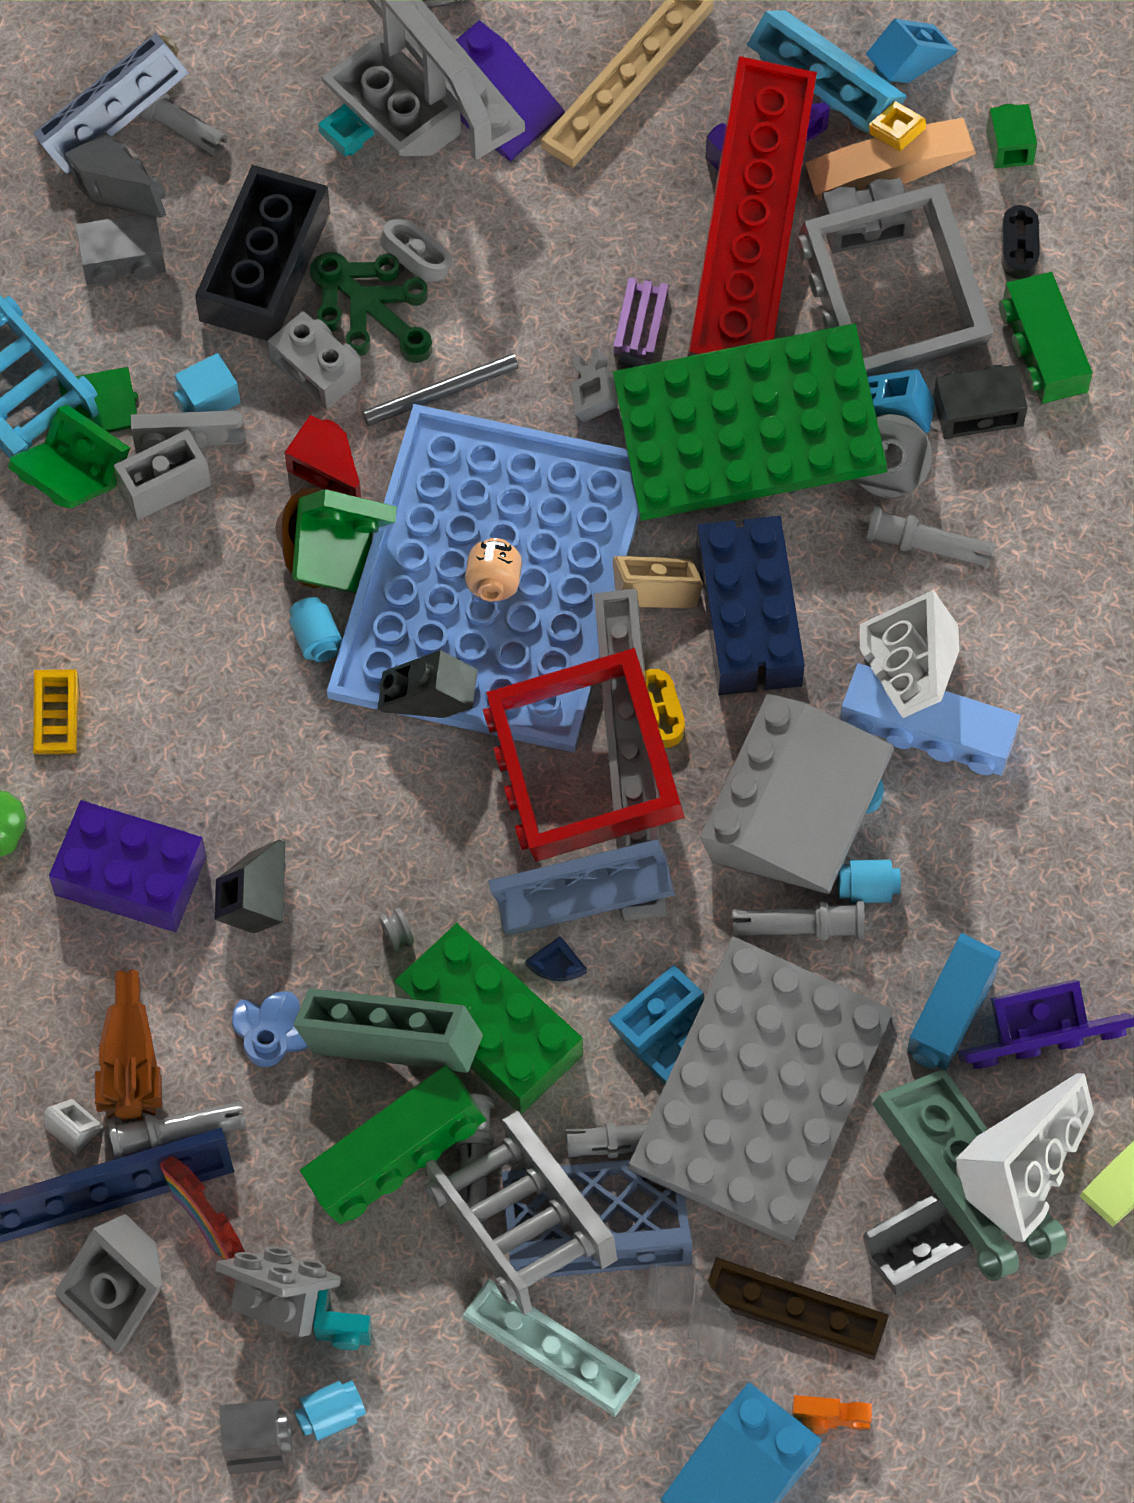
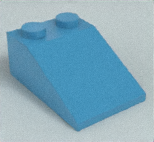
[660,1382,822,1503]

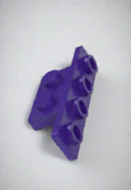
[958,979,1134,1069]

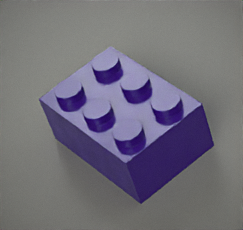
[49,800,207,933]

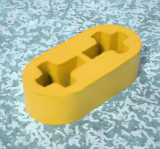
[645,669,685,748]

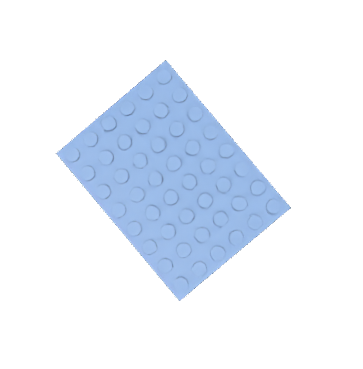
[327,404,640,753]

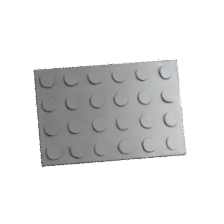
[627,936,894,1245]

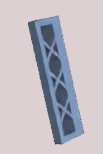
[34,32,189,174]
[488,839,675,935]

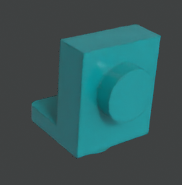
[312,1289,372,1350]

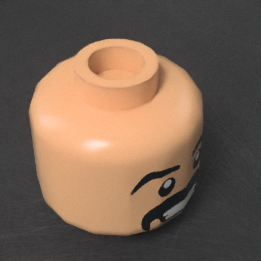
[465,538,522,602]

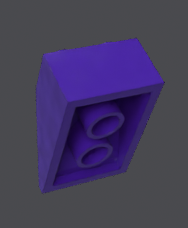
[456,20,565,162]

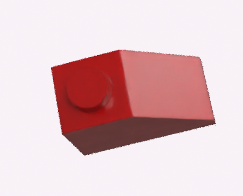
[284,414,361,498]

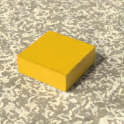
[869,101,926,152]

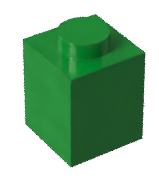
[986,104,1037,169]

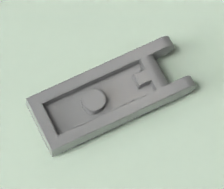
[131,410,246,450]

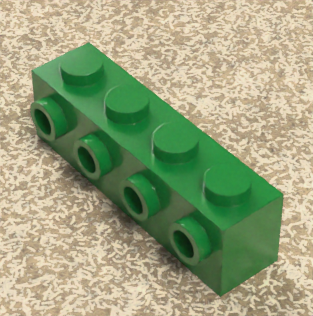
[299,1065,487,1225]

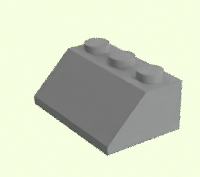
[321,33,461,156]

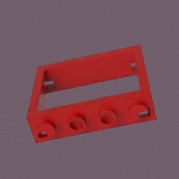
[483,648,685,862]

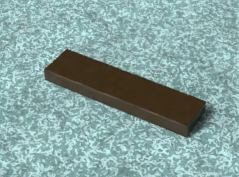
[701,1257,889,1360]

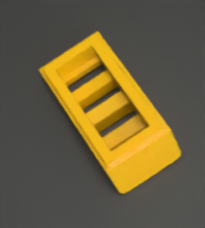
[33,669,79,755]

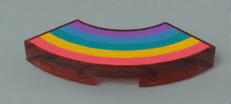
[159,1156,245,1260]

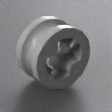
[379,907,414,952]

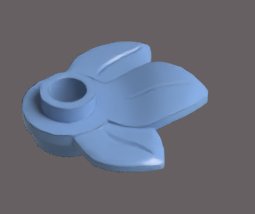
[232,991,308,1067]

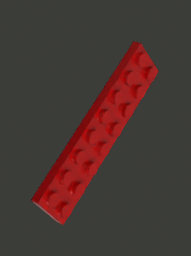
[687,56,817,356]

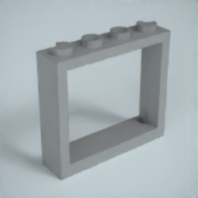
[797,182,994,377]

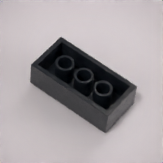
[195,165,330,341]

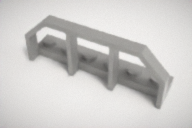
[342,0,525,161]

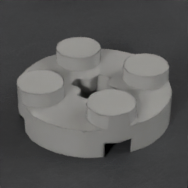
[856,414,933,498]

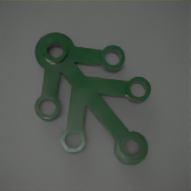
[310,252,432,363]

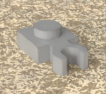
[571,347,618,423]

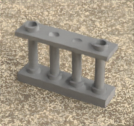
[425,1111,618,1315]

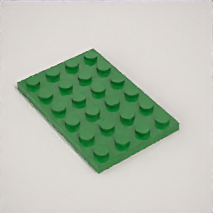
[613,323,887,521]

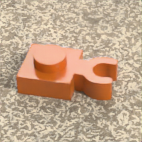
[791,1395,872,1434]

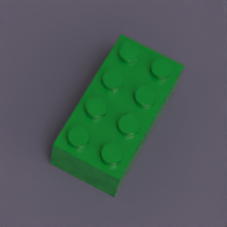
[394,923,583,1115]

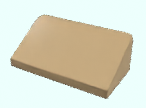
[612,556,703,609]

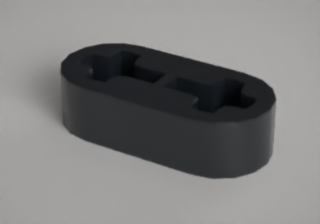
[1001,205,1040,279]

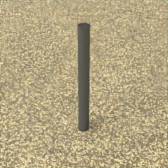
[362,353,518,426]

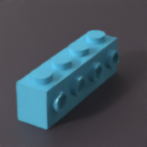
[747,10,907,133]

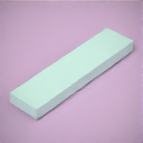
[463,1278,640,1417]

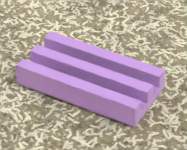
[613,278,668,360]

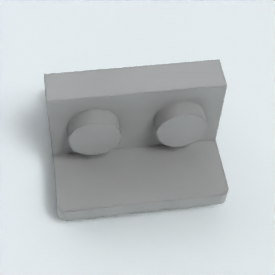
[215,1247,341,1337]

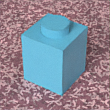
[173,353,241,413]

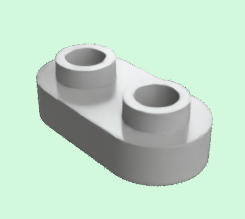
[380,219,452,282]

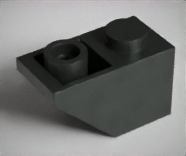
[377,650,478,718]
[214,840,286,933]

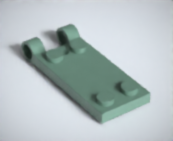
[872,1069,1067,1281]

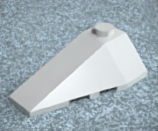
[860,590,959,718]
[955,1073,1094,1242]

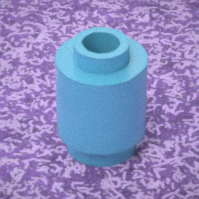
[289,597,342,662]
[837,860,901,904]
[294,1380,366,1441]

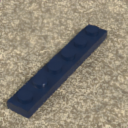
[0,1127,235,1243]

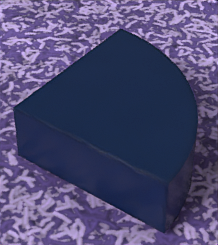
[525,936,587,981]

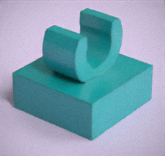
[318,103,375,157]

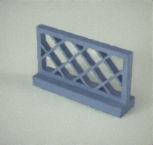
[502,1160,692,1278]

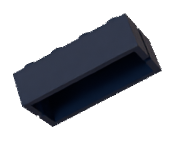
[696,515,805,695]

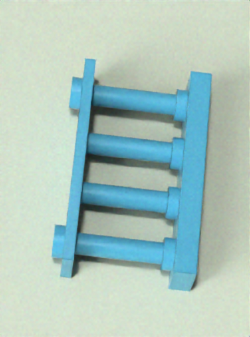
[0,295,100,458]

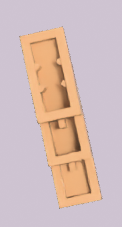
[805,118,976,201]

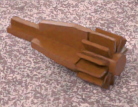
[95,969,162,1122]

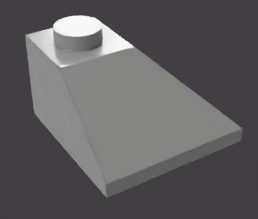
[54,1214,162,1353]

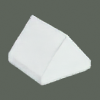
[44,1099,103,1155]

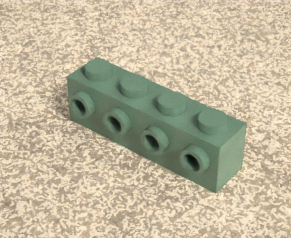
[293,988,483,1073]

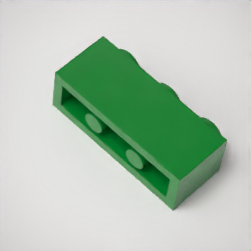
[999,271,1093,404]

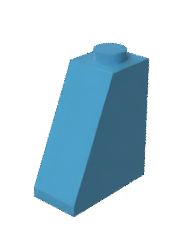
[907,933,1001,1071]

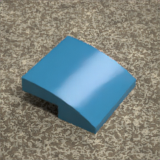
[609,965,704,1085]

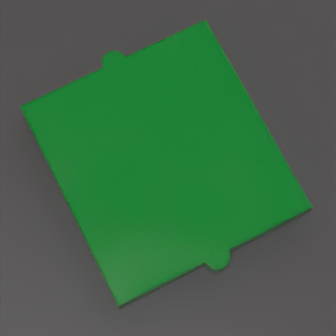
[58,367,138,432]

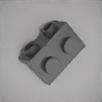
[863,1193,974,1297]

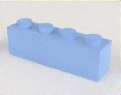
[840,663,1021,776]

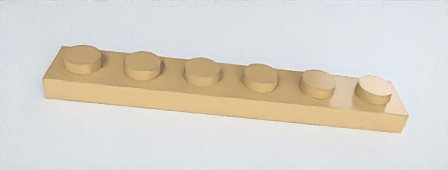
[541,0,713,168]

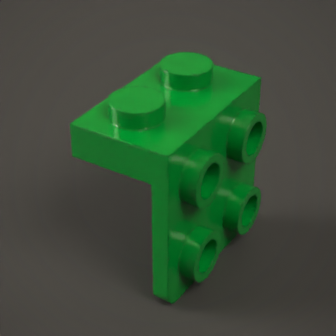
[7,404,131,508]

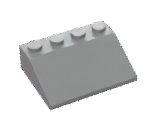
[700,694,894,894]

